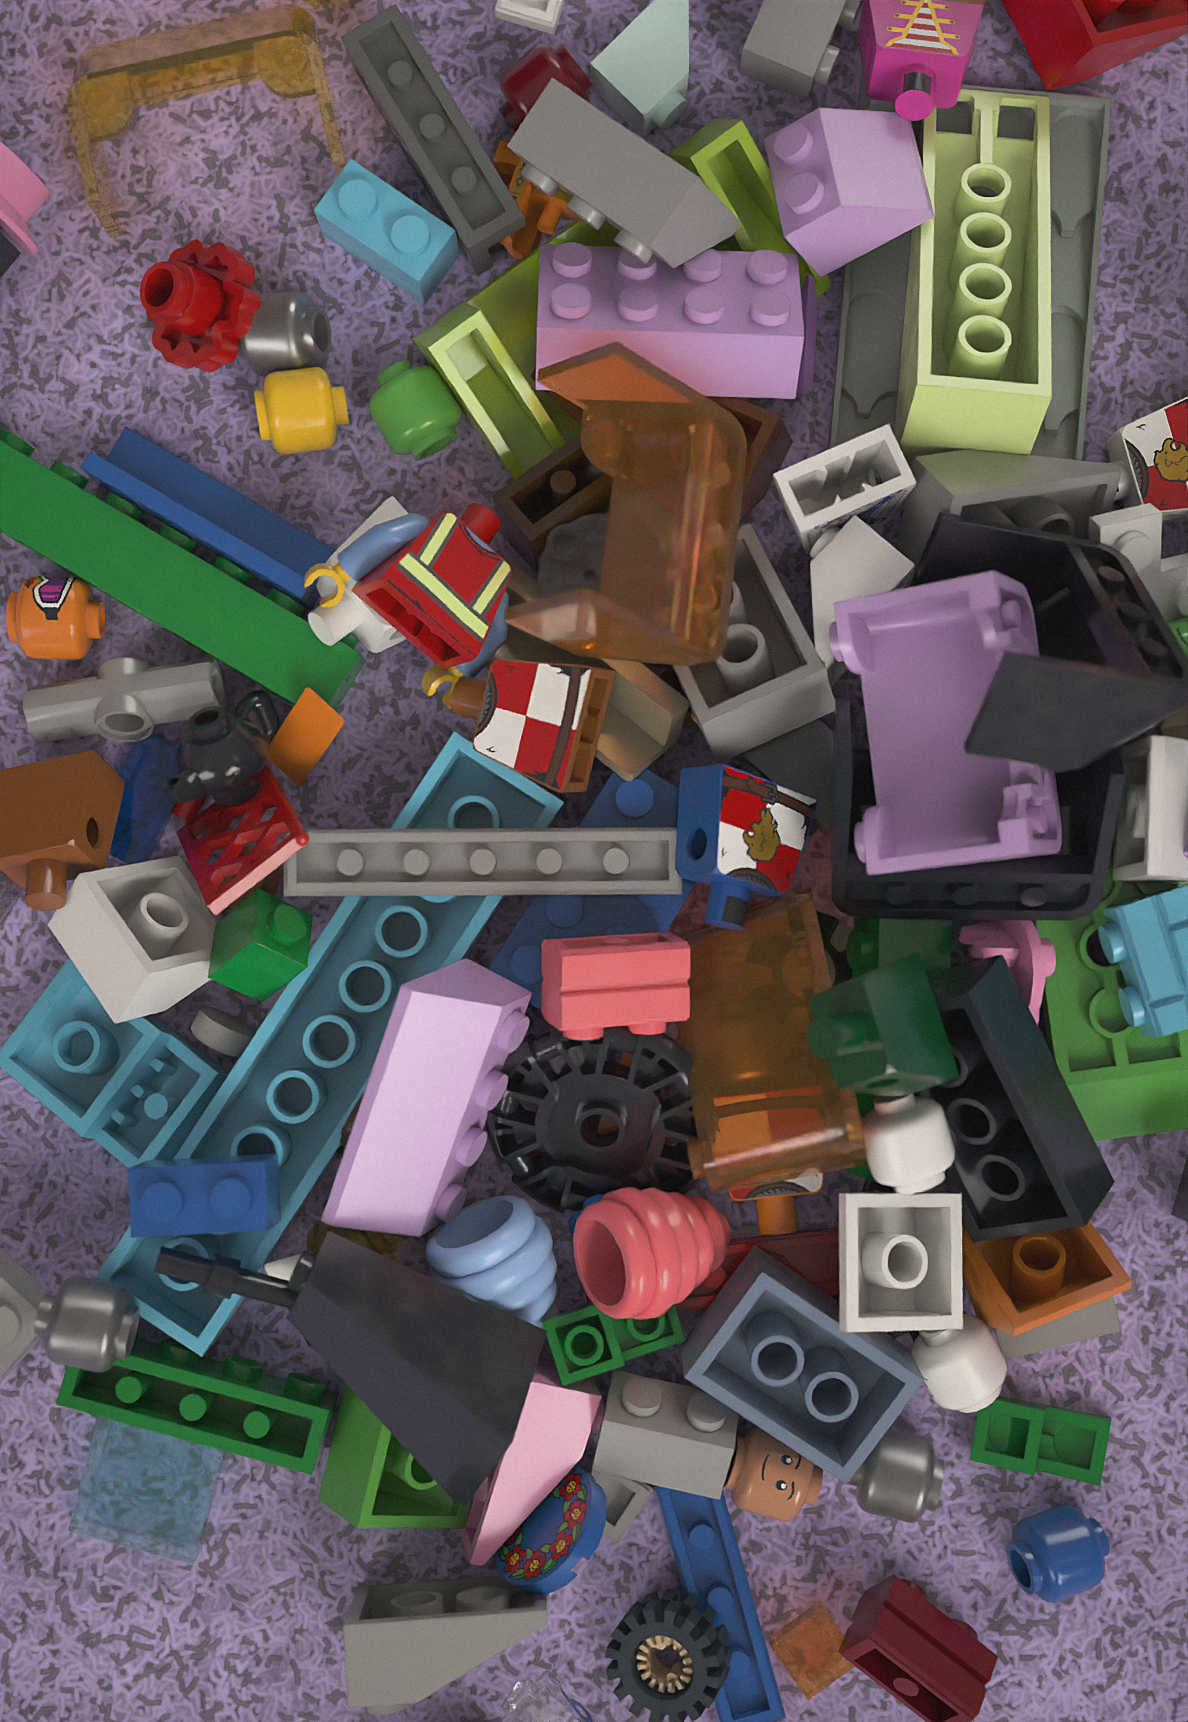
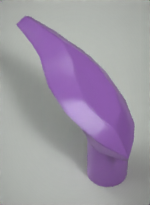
[796,275,818,398]

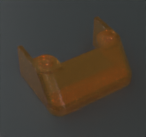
[504,341,747,666]

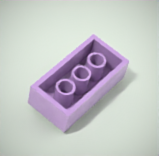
[536,242,805,399]

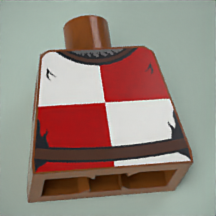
[450,659,616,792]

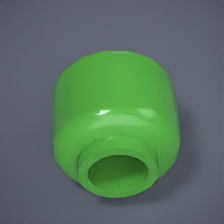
[368,360,462,461]

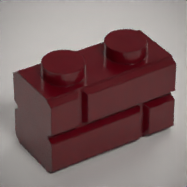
[838,1574,998,1722]

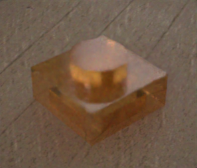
[768,1600,855,1700]

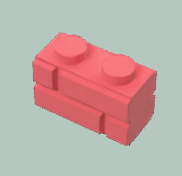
[541,931,690,1040]

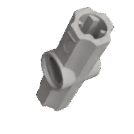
[23,657,226,743]

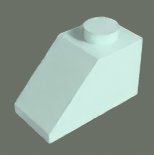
[590,0,689,138]

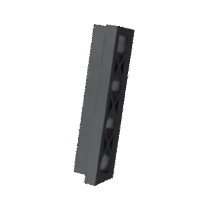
[341,4,526,276]

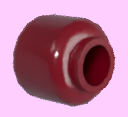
[498,43,593,132]

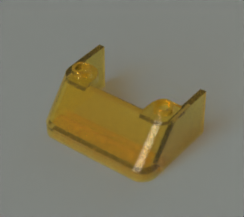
[67,4,348,238]

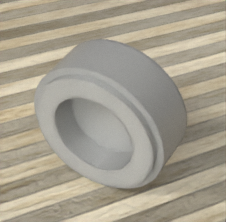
[191,1006,257,1058]

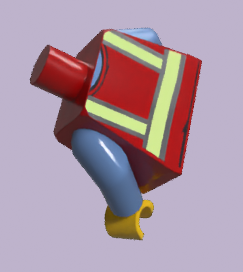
[304,503,512,708]

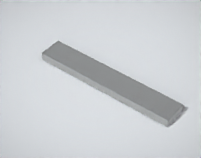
[284,827,682,897]

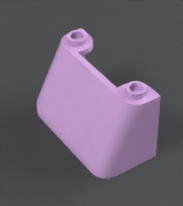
[829,571,1062,875]

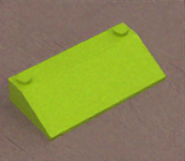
[412,118,833,480]

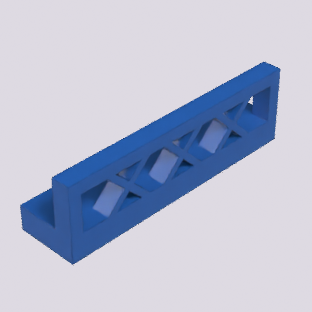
[81,427,336,610]

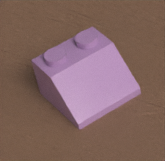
[764,108,935,277]

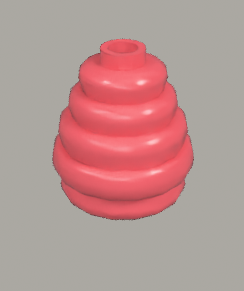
[573,1187,731,1320]

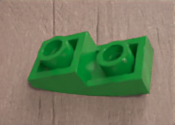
[542,1301,686,1386]

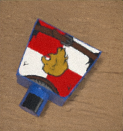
[675,763,818,930]

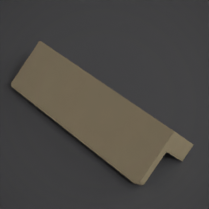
[484,550,690,781]

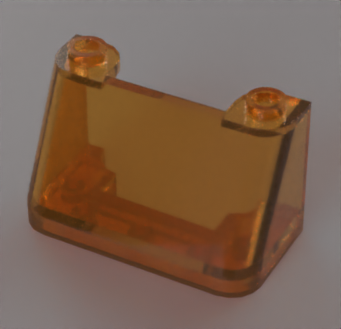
[672,888,868,1194]

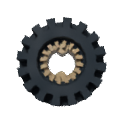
[605,1589,732,1722]

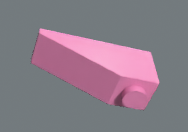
[460,1360,604,1566]

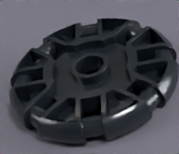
[485,1024,719,1214]

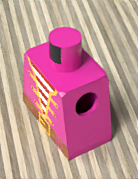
[858,0,986,121]

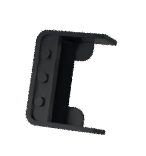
[909,512,1188,773]
[831,698,1126,921]

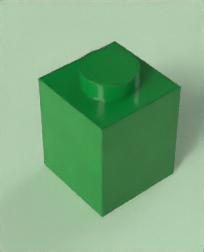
[207,889,313,1003]

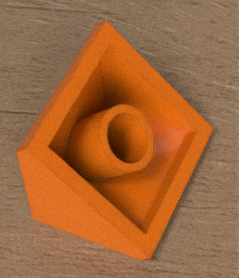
[962,1221,1132,1336]

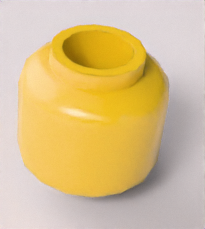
[254,367,349,455]

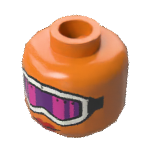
[6,576,106,660]

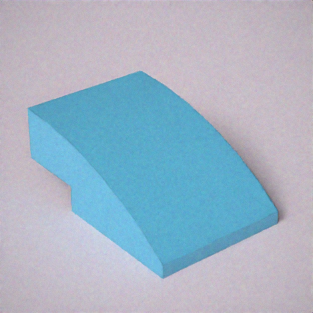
[0,957,230,1168]

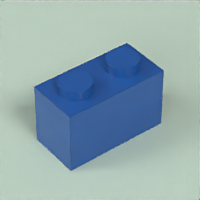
[128,1154,281,1238]

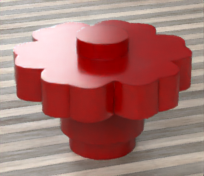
[139,239,261,373]

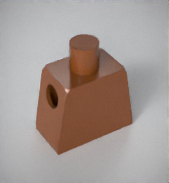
[0,750,125,911]

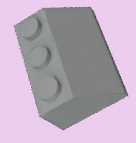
[507,78,741,268]

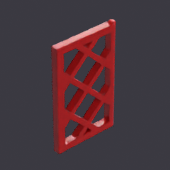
[176,765,309,916]

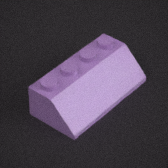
[321,958,533,1237]

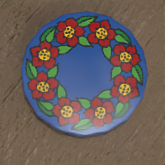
[495,1465,607,1595]

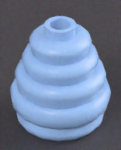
[425,1195,559,1345]

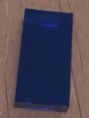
[109,734,179,865]

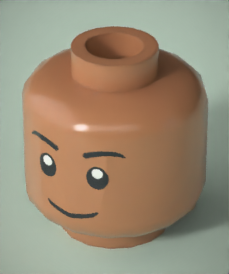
[723,1425,823,1522]

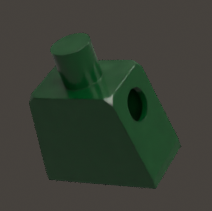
[806,952,959,1097]

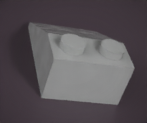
[896,449,1122,577]
[343,1576,550,1715]

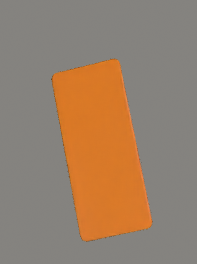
[267,687,345,787]

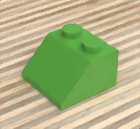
[318,1384,473,1529]

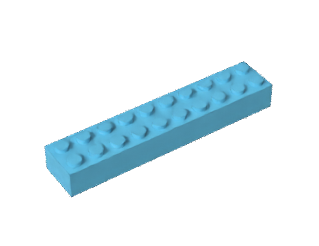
[95,731,565,1357]

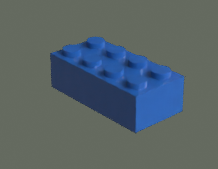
[488,768,697,1010]

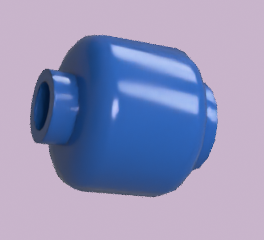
[1007,1504,1110,1603]

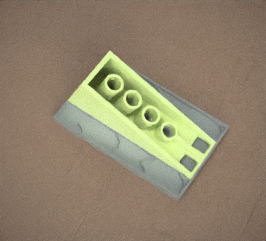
[828,75,1112,485]

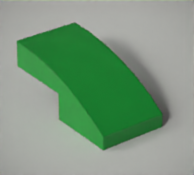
[969,1396,1111,1486]

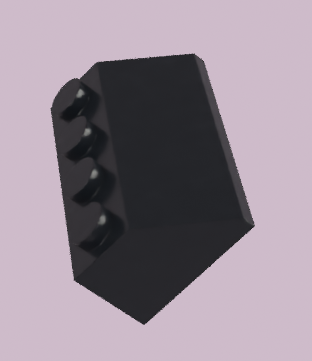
[913,954,1115,1242]

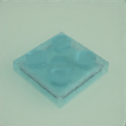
[68,1417,226,1564]

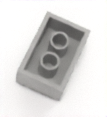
[632,523,835,764]

